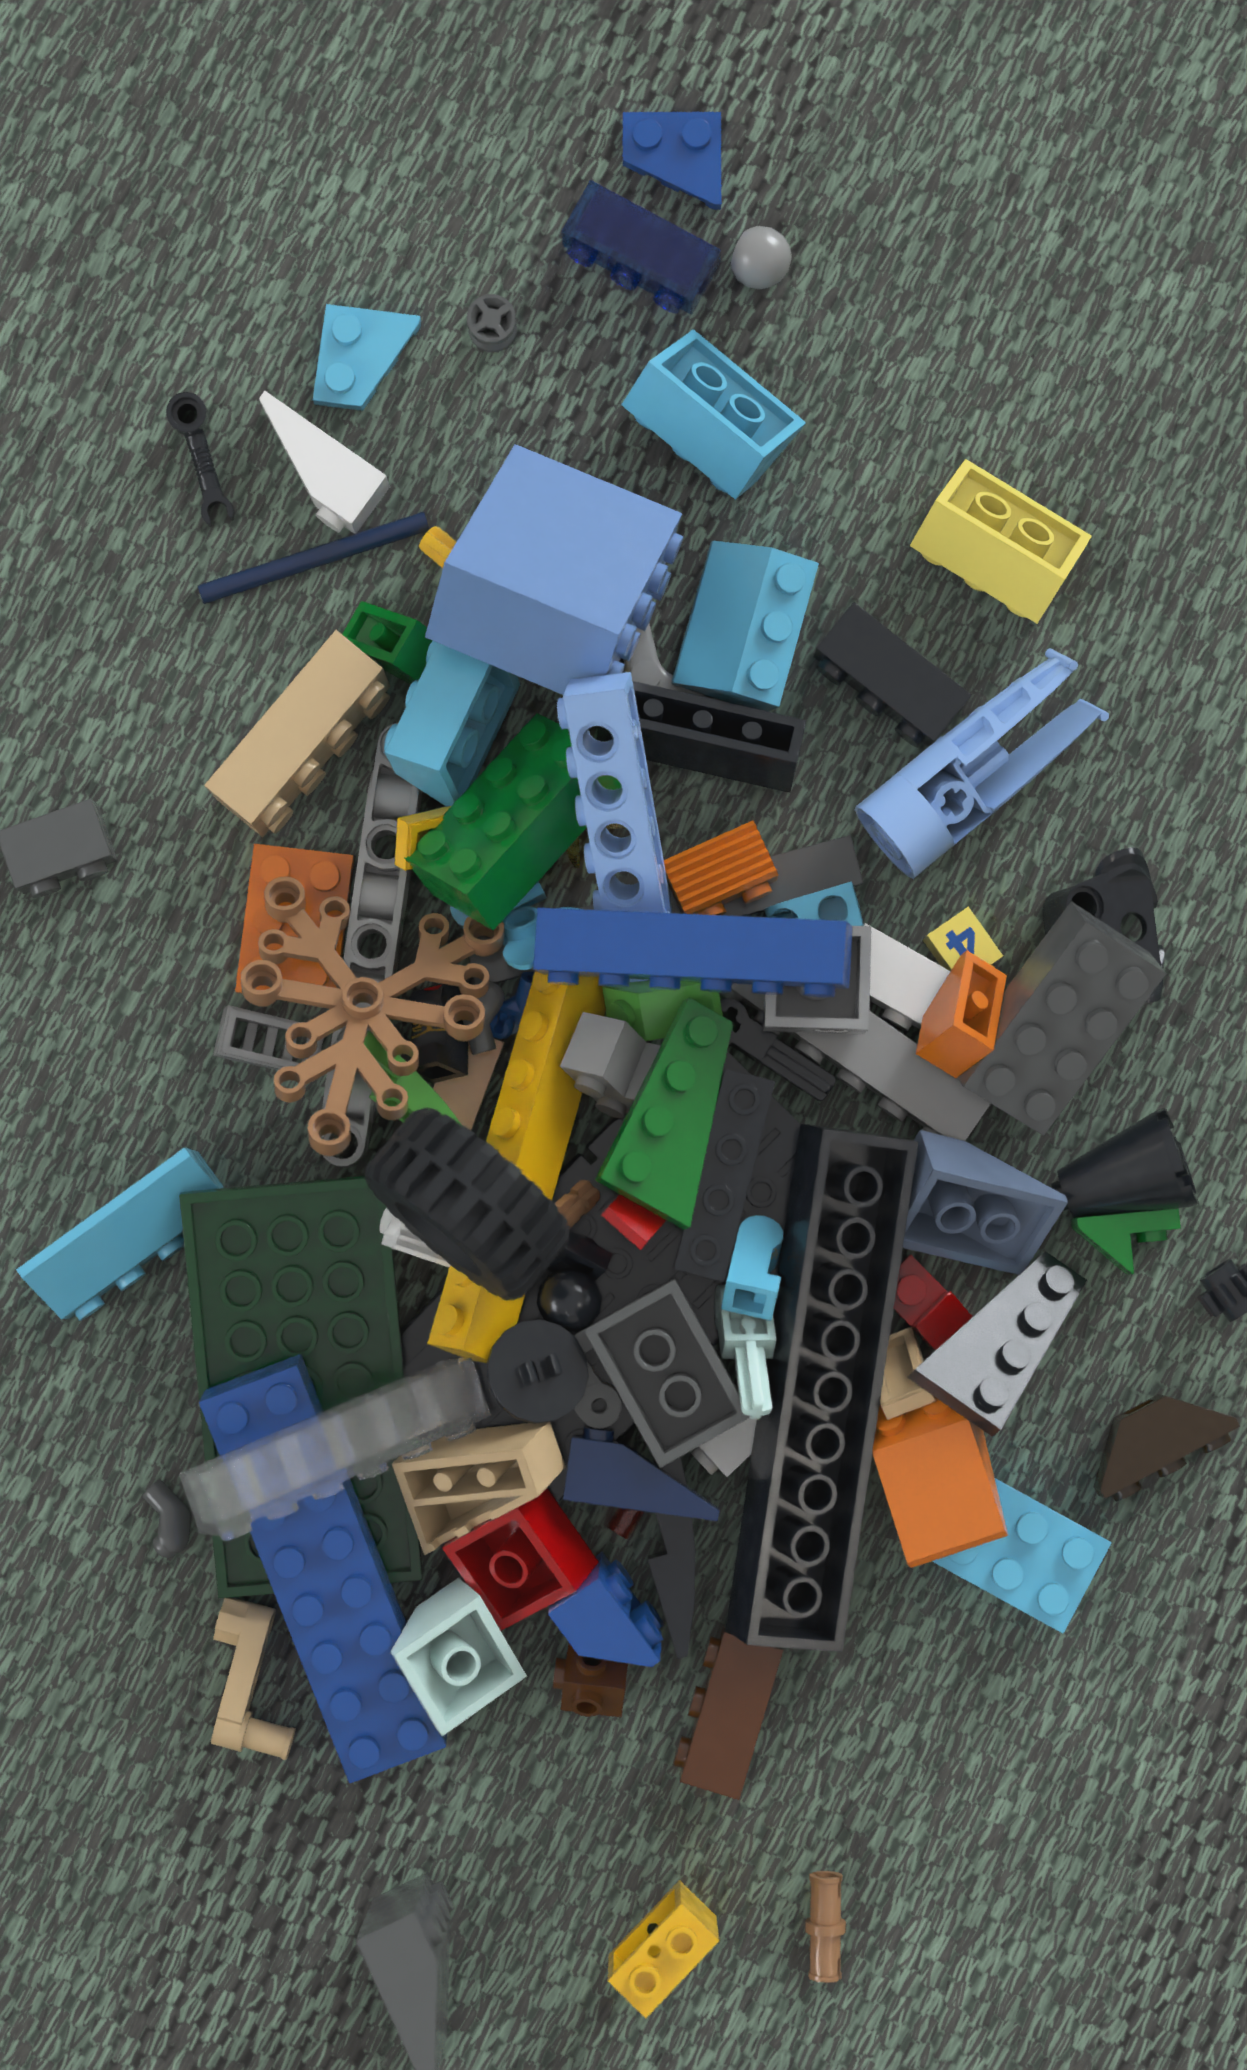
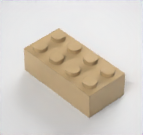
[204,630,390,838]

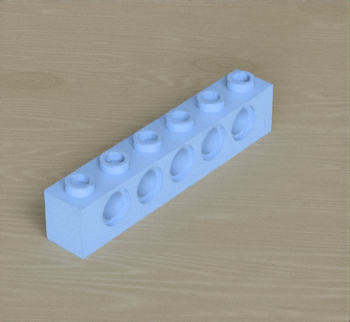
[557,672,673,982]

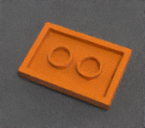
[235,844,355,994]

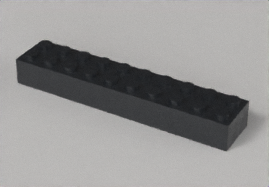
[725,1123,918,1652]

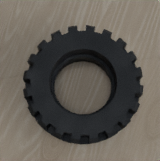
[365,1107,570,1301]

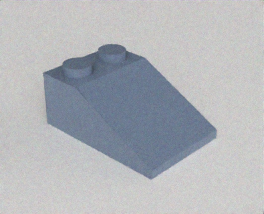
[903,1130,1068,1275]

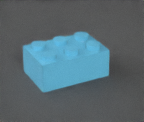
[932,1478,1112,1633]

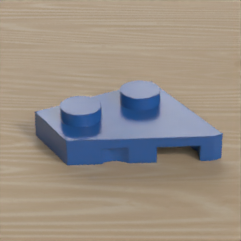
[623,112,721,210]

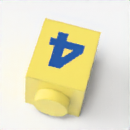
[923,907,1003,971]

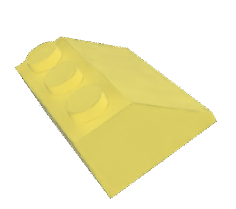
[910,459,1092,624]

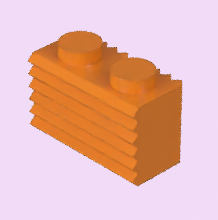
[664,820,778,915]

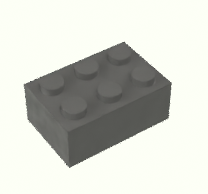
[584,1278,750,1468]

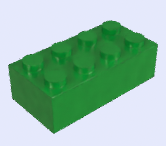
[404,713,622,931]

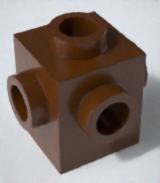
[553,1642,628,1718]

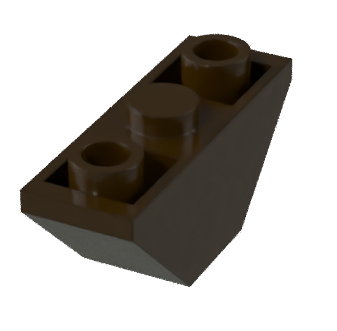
[1093,1394,1240,1501]

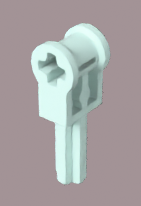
[714,1285,776,1420]

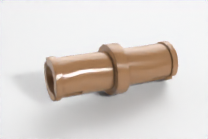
[805,1871,846,1983]

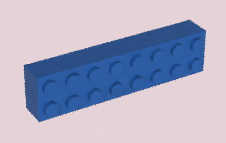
[199,1354,447,1784]

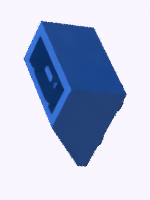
[548,1552,664,1667]

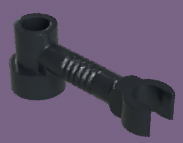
[166,392,235,527]

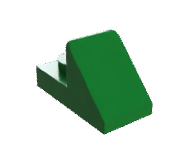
[1071,1208,1181,1274]

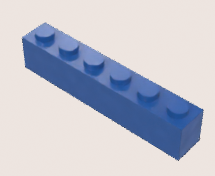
[533,907,853,997]

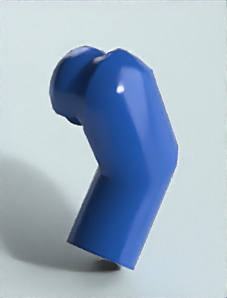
[490,972,534,1040]

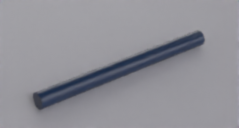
[198,511,430,604]

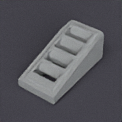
[213,1005,324,1070]

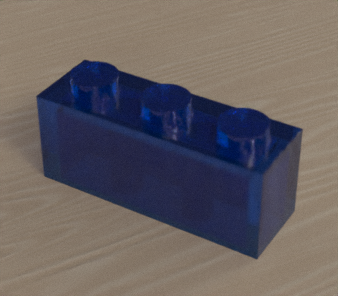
[562,180,721,315]

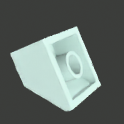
[390,1577,527,1736]

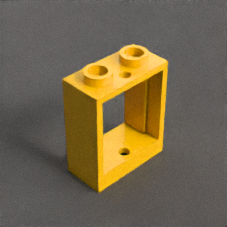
[608,1880,719,2018]

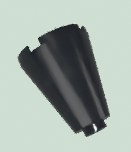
[1051,1108,1199,1218]

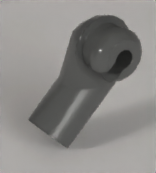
[463,981,505,1055]
[141,1479,191,1558]

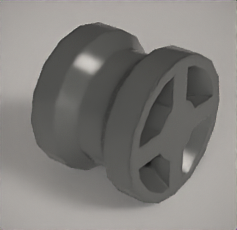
[467,294,517,353]

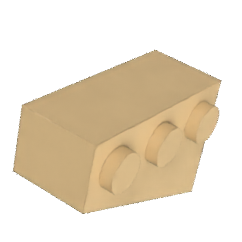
[392,1422,566,1555]

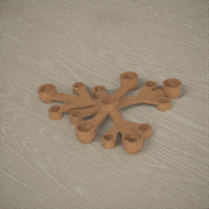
[241,877,504,1156]

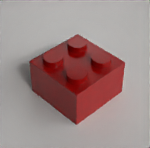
[442,1488,599,1631]

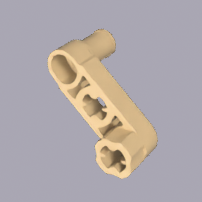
[211,1597,296,1760]

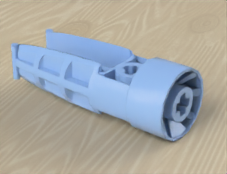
[855,648,1109,879]

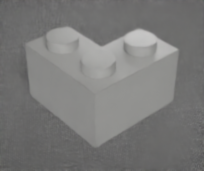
[560,1012,661,1118]

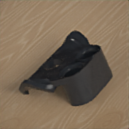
[1042,847,1164,1003]

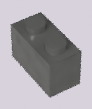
[0,798,118,898]

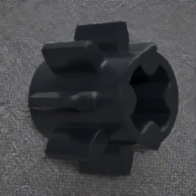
[1197,1258,1247,1322]

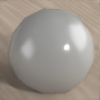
[731,226,792,289]

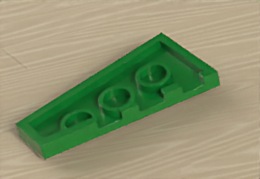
[595,997,733,1230]

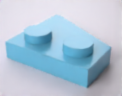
[313,304,421,411]

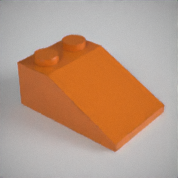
[872,1397,1008,1568]

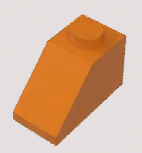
[916,950,1007,1078]

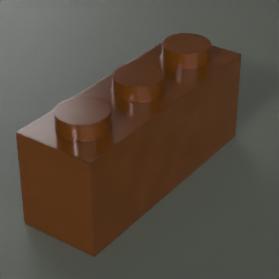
[673,1627,783,1800]

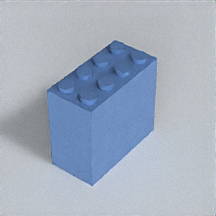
[425,444,684,695]

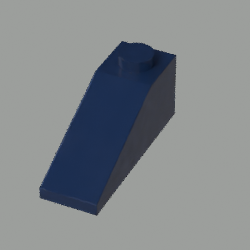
[563,1427,719,1521]

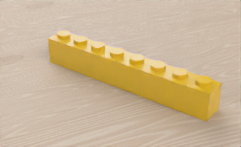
[427,971,606,1363]

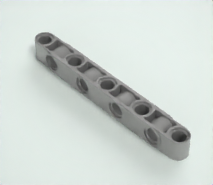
[321,723,423,1168]

